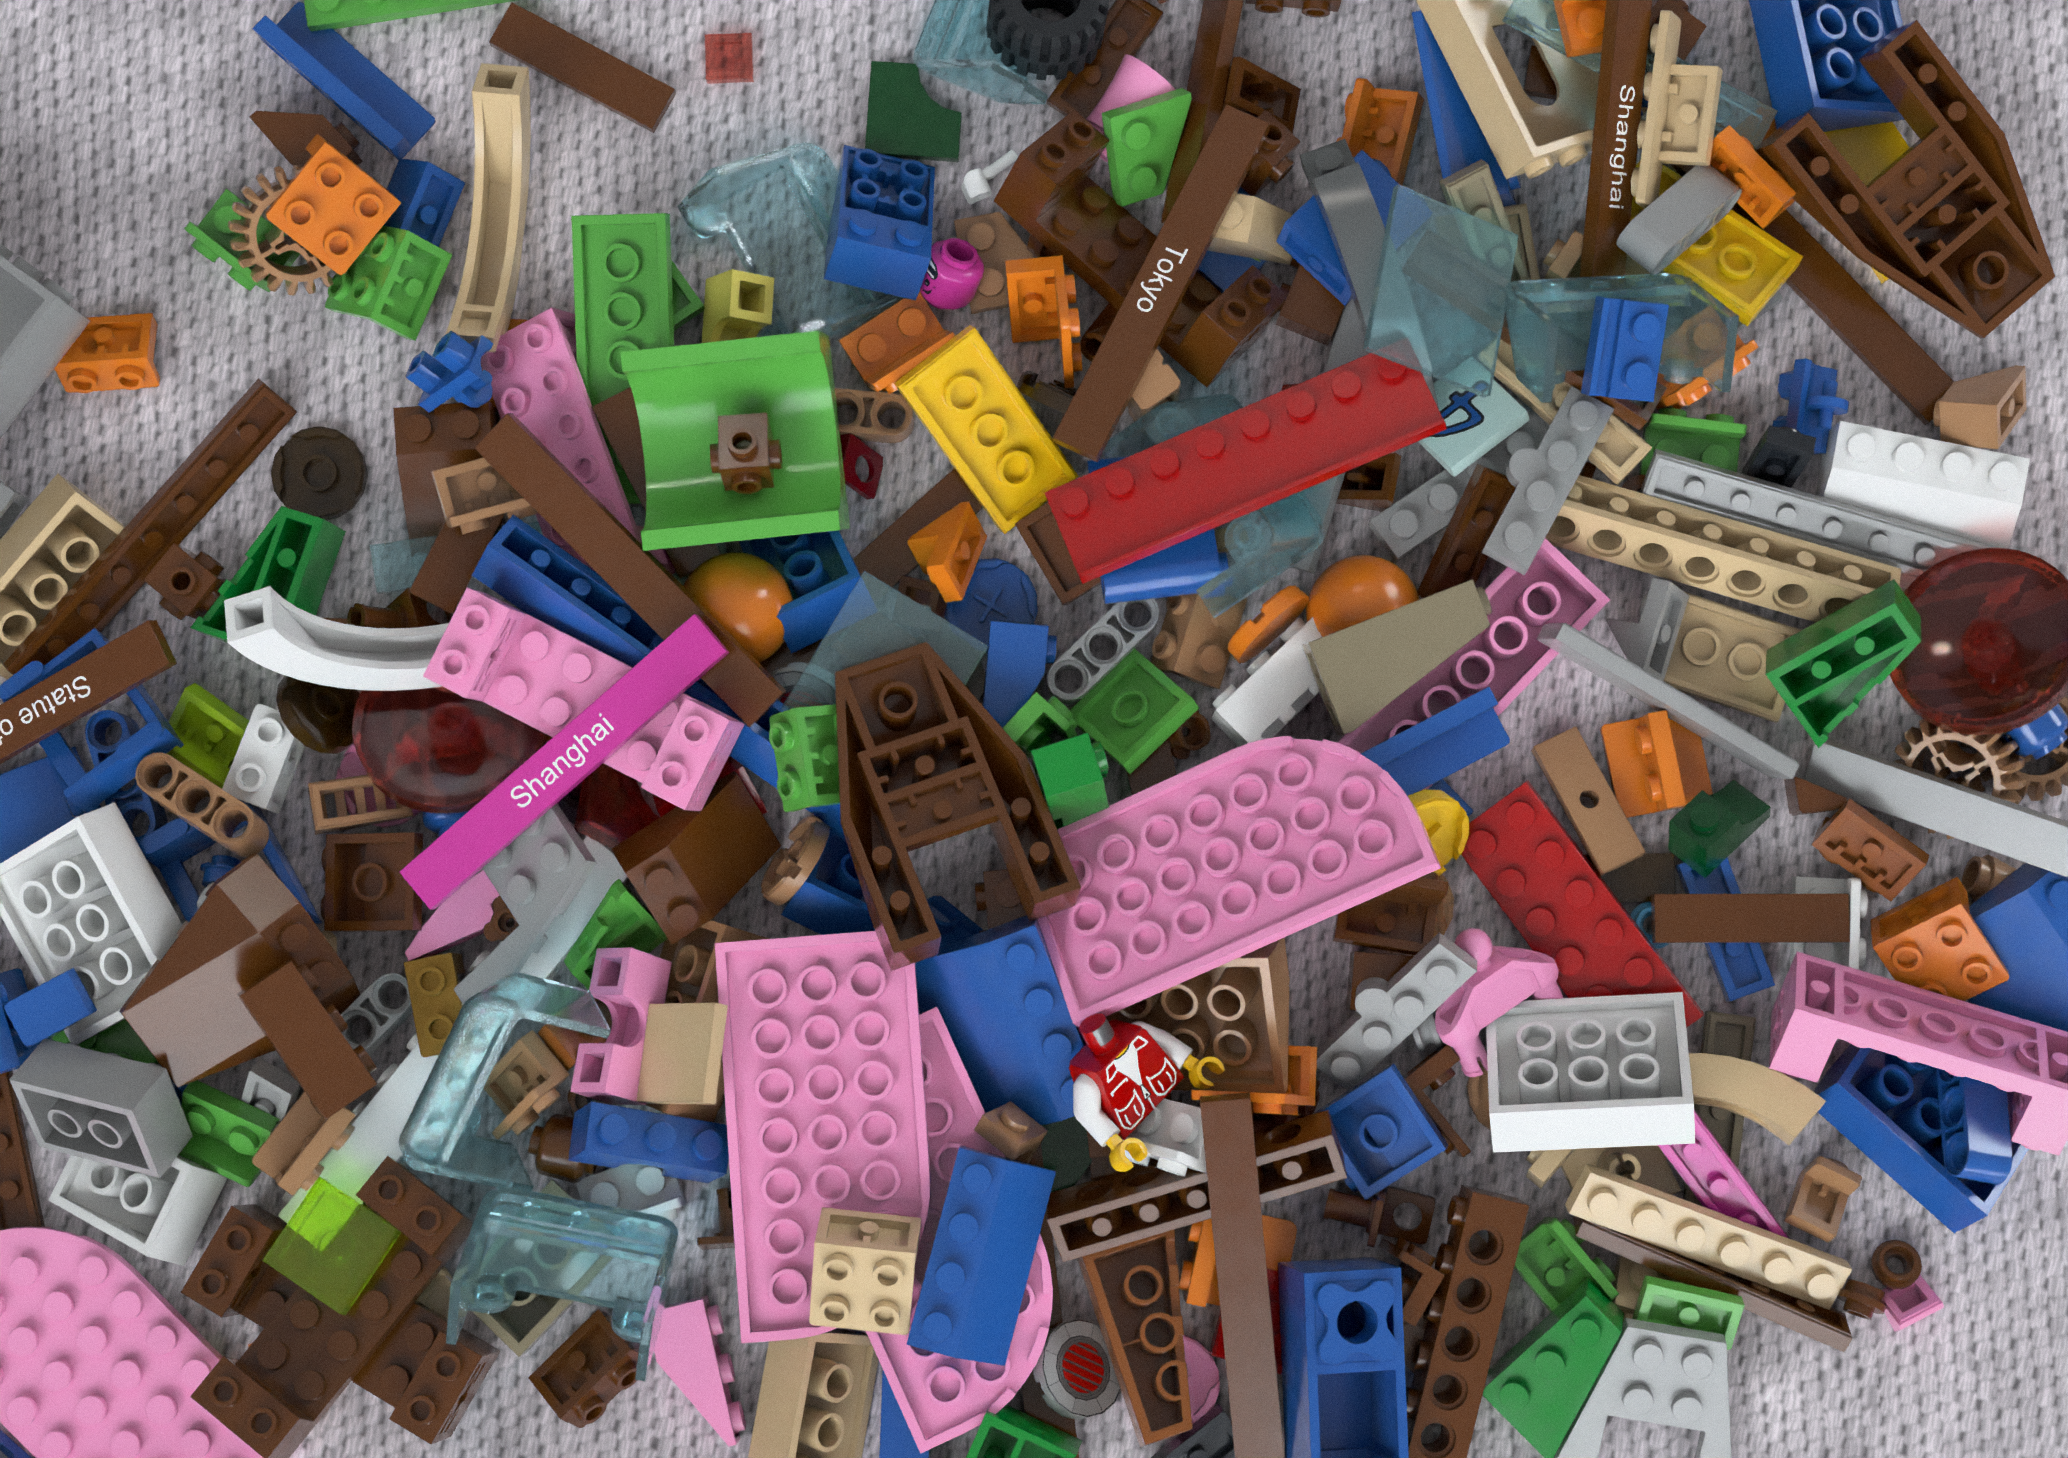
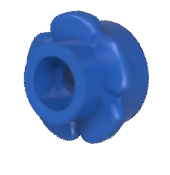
[200,855,241,887]

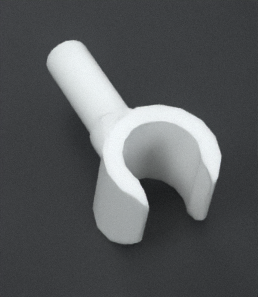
[961,150,1018,205]

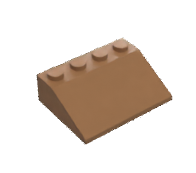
[1106,938,1290,1093]

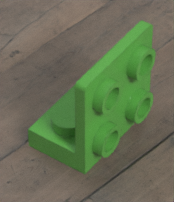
[325,226,452,341]

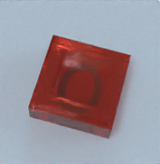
[705,33,754,84]

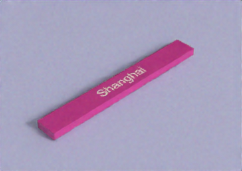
[399,614,729,910]

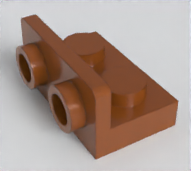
[1811,798,1930,902]

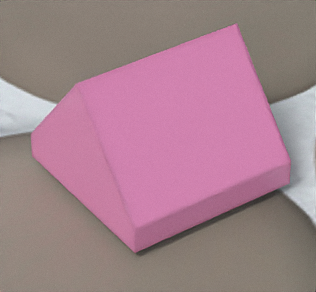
[1882,1275,1944,1332]

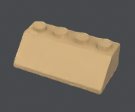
[0,473,125,680]
[748,1328,879,1458]

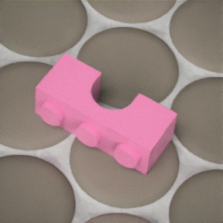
[570,947,672,1105]

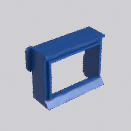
[0,628,184,813]
[139,799,322,925]

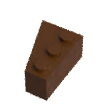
[237,960,377,1119]

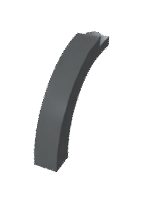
[1300,139,1439,409]

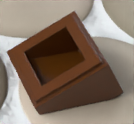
[1784,776,1847,816]

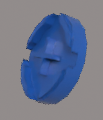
[945,558,1038,653]

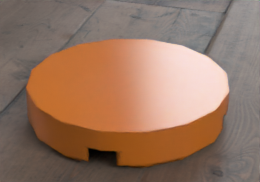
[1228,585,1309,664]

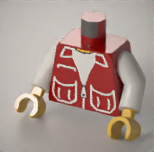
[1068,1013,1225,1172]

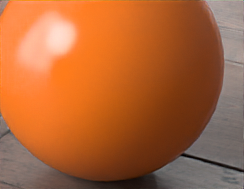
[683,552,793,663]
[1306,555,1419,637]

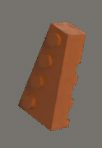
[1077,1229,1193,1448]

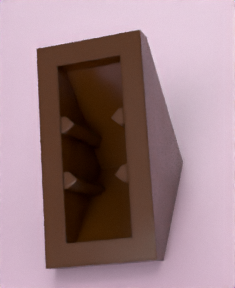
[1223,56,1301,134]

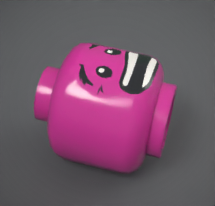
[919,238,984,310]

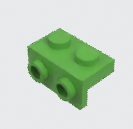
[1514,1217,1619,1313]

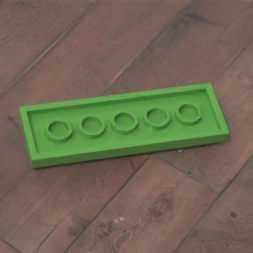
[571,213,674,504]

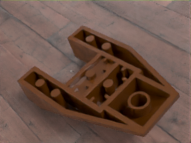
[1755,20,2055,339]
[835,642,1081,971]

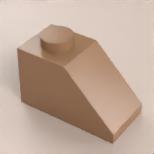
[1933,365,2027,449]

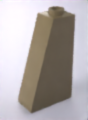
[1302,579,1492,736]

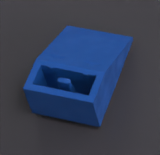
[824,145,935,301]

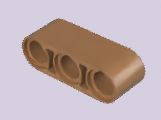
[835,388,914,443]
[135,752,269,857]

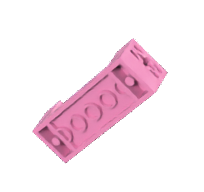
[423,587,745,811]
[1769,952,2068,1155]

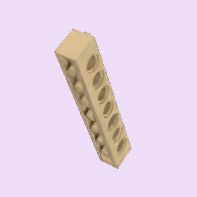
[1545,475,1901,622]

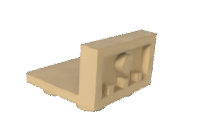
[809,1207,921,1335]

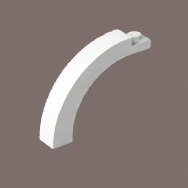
[224,586,522,691]

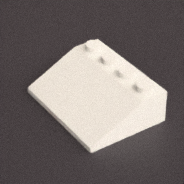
[1815,421,2030,606]
[0,802,182,1045]
[1486,992,1695,1152]

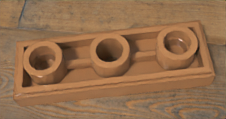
[1531,726,1645,876]

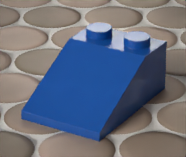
[739,530,878,653]

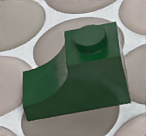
[1668,779,1771,878]

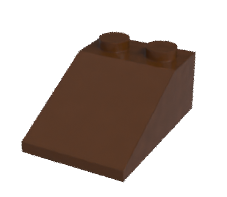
[393,401,505,558]
[611,770,781,944]

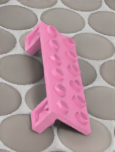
[481,307,676,574]

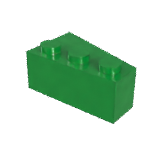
[1765,579,1922,748]
[1031,733,1109,829]

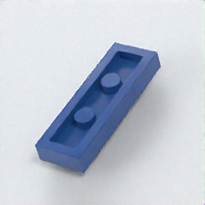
[1675,858,1775,1002]

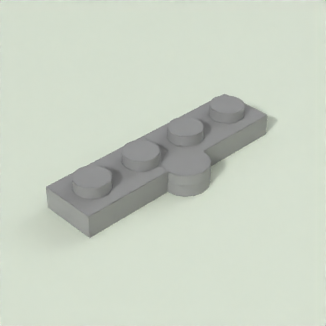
[1481,386,1614,575]
[1317,932,1477,1090]

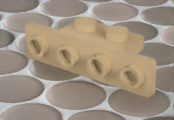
[1631,10,1723,209]

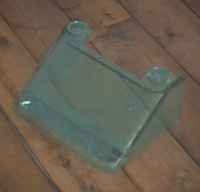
[677,142,898,340]

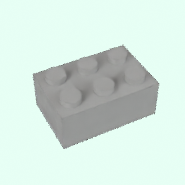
[9,1039,193,1178]

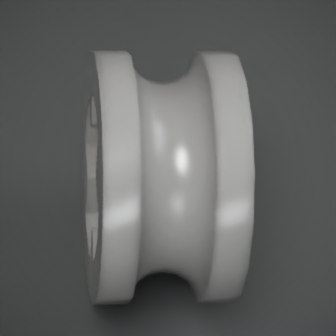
[1412,1012,1443,1052]

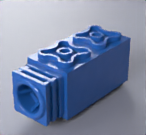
[1278,1257,1409,1458]

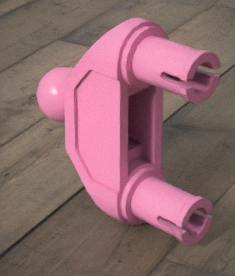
[1435,928,1564,1077]

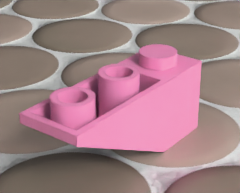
[645,1295,746,1447]

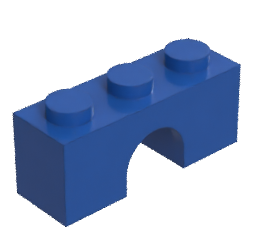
[568,1102,729,1183]

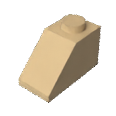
[1207,193,1293,265]

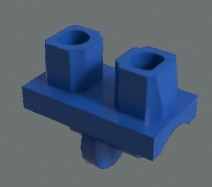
[406,331,493,413]
[1772,358,1849,454]

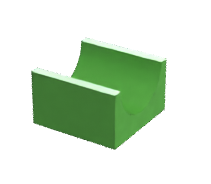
[620,331,850,551]

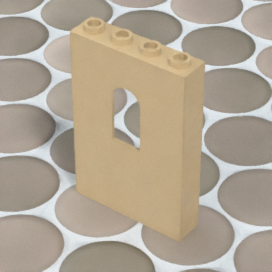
[1416,0,1647,179]

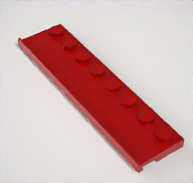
[1044,338,1447,584]

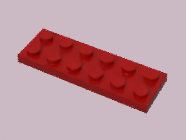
[1461,780,1704,1028]

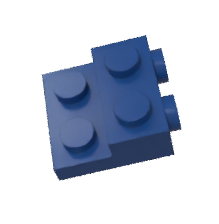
[1314,1063,1449,1200]

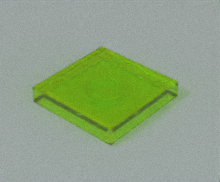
[262,1176,401,1316]

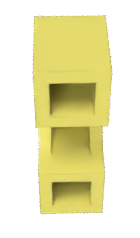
[702,269,775,343]

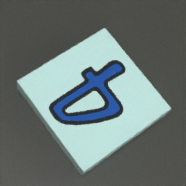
[1418,357,1530,477]

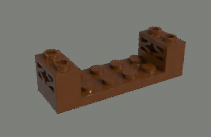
[994,110,1288,388]
[190,1156,477,1458]
[180,1204,500,1444]

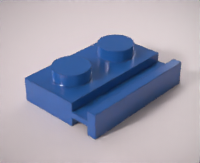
[1581,296,1669,402]

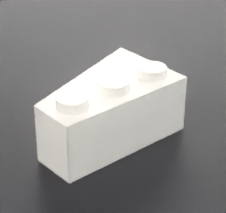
[1211,617,1322,747]

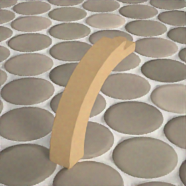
[446,63,531,353]
[1526,1053,1826,1189]

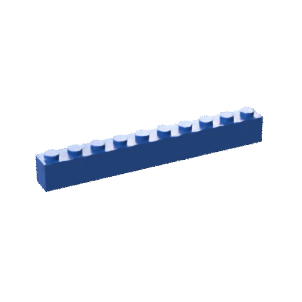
[472,514,845,836]

